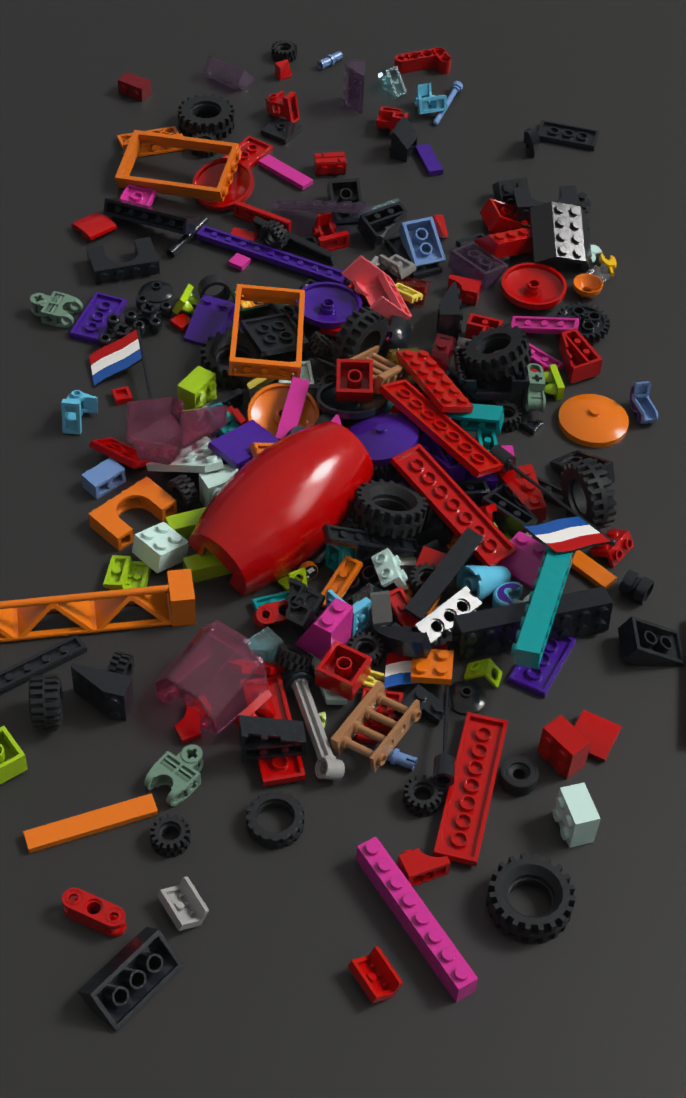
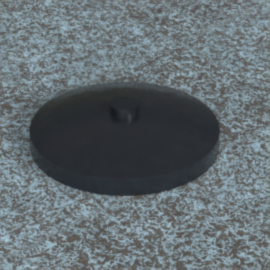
[316,381,388,419]

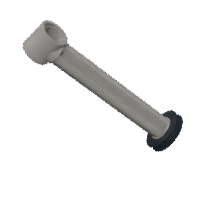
[283,670,345,781]

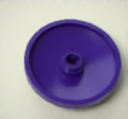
[295,282,362,329]
[349,412,420,466]

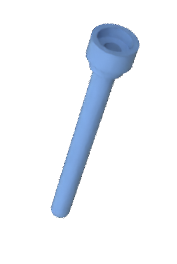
[433,81,463,125]

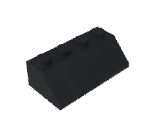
[77,927,184,1031]

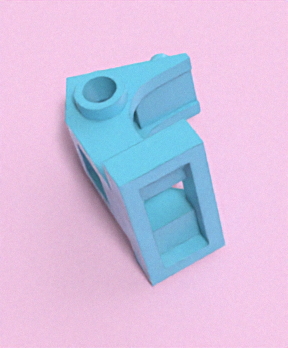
[414,83,447,114]
[61,390,98,435]

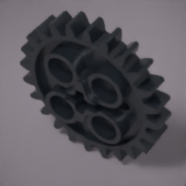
[556,302,610,343]

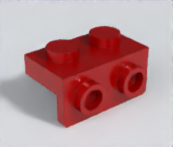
[590,528,634,567]
[348,946,403,1004]

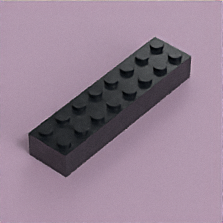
[452,586,614,660]

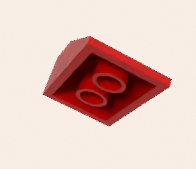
[479,198,530,234]

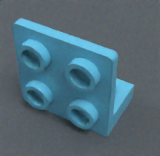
[326,589,372,637]

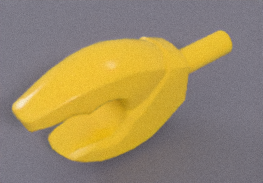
[599,253,617,276]

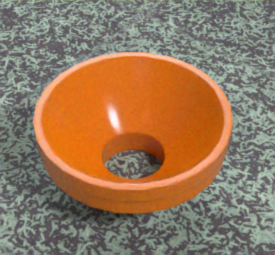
[573,274,603,298]

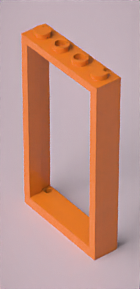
[115,130,242,202]
[228,284,305,381]

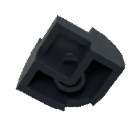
[386,315,412,364]

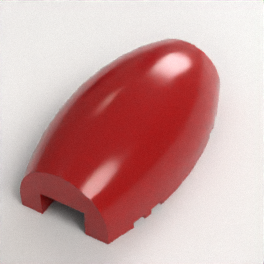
[188,422,374,596]

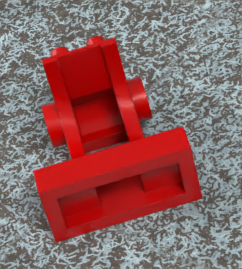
[265,91,300,123]
[312,212,350,251]

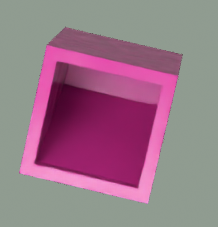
[295,598,353,660]

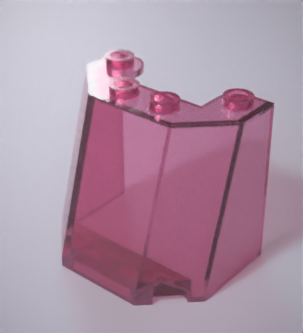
[126,397,227,465]
[155,619,269,735]

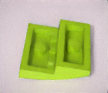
[103,555,152,590]

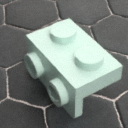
[371,548,408,590]

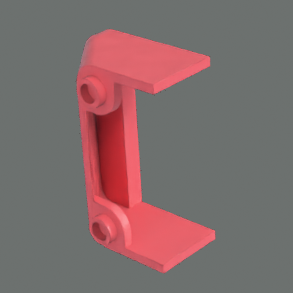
[342,255,412,325]

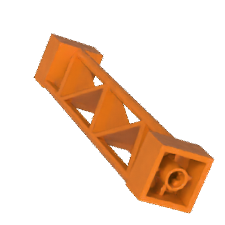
[0,569,196,643]

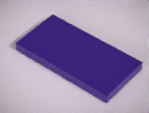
[69,292,127,345]
[208,420,279,469]
[507,636,577,698]

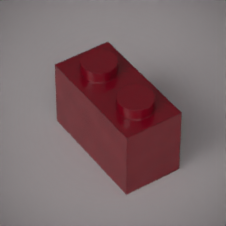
[118,72,152,101]

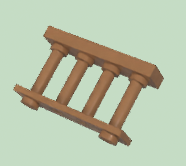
[350,346,409,394]
[330,681,421,772]

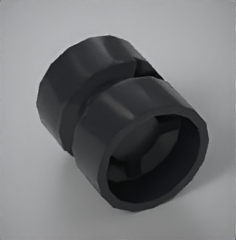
[619,569,655,604]

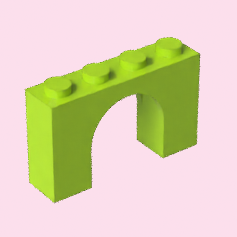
[165,507,232,583]

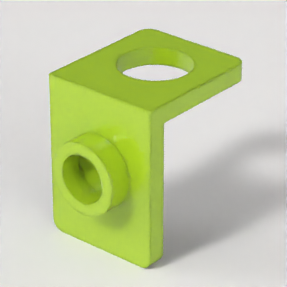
[277,567,307,592]
[464,658,502,688]

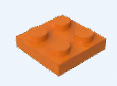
[410,649,454,685]

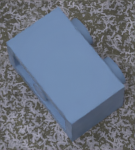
[82,458,126,499]

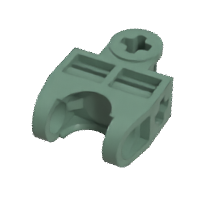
[30,291,83,328]
[521,363,546,413]
[144,744,204,806]

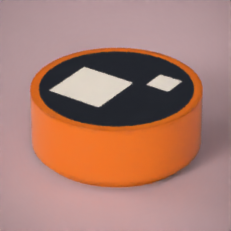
[298,561,318,580]

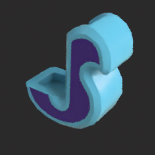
[491,582,523,608]

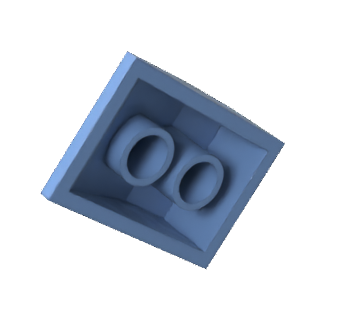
[399,217,446,267]

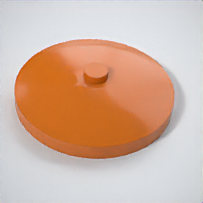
[247,383,320,436]
[558,394,629,448]

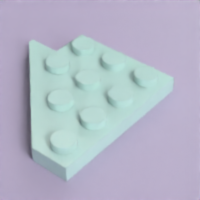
[146,440,224,473]

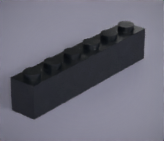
[103,198,197,235]

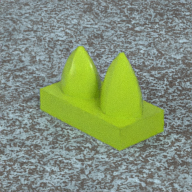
[172,284,200,315]
[544,364,565,401]

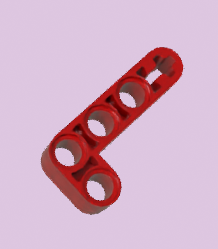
[394,47,452,74]

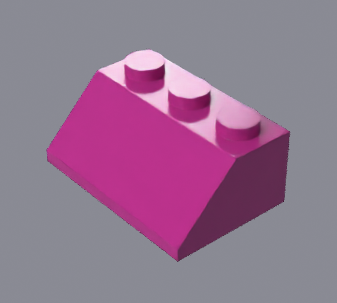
[496,531,547,591]

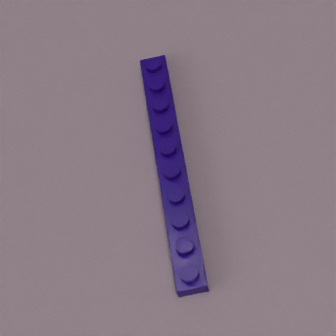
[196,225,347,284]

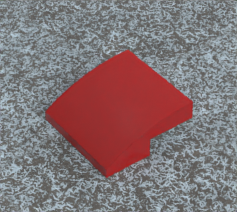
[71,212,117,240]
[574,710,622,762]

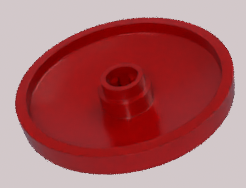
[192,158,254,211]
[501,263,567,310]

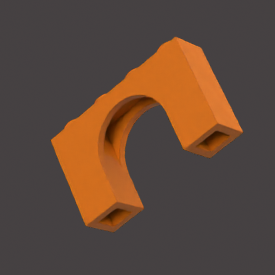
[88,477,177,551]

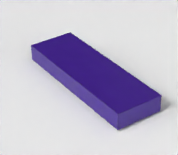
[415,144,444,176]

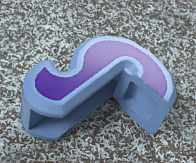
[629,381,658,424]

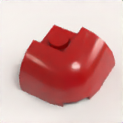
[376,106,408,134]

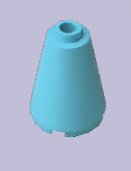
[456,565,511,601]

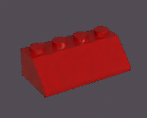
[473,227,532,260]

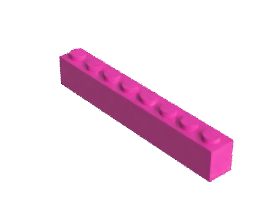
[356,836,478,1002]

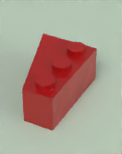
[559,328,603,384]
[496,464,547,522]

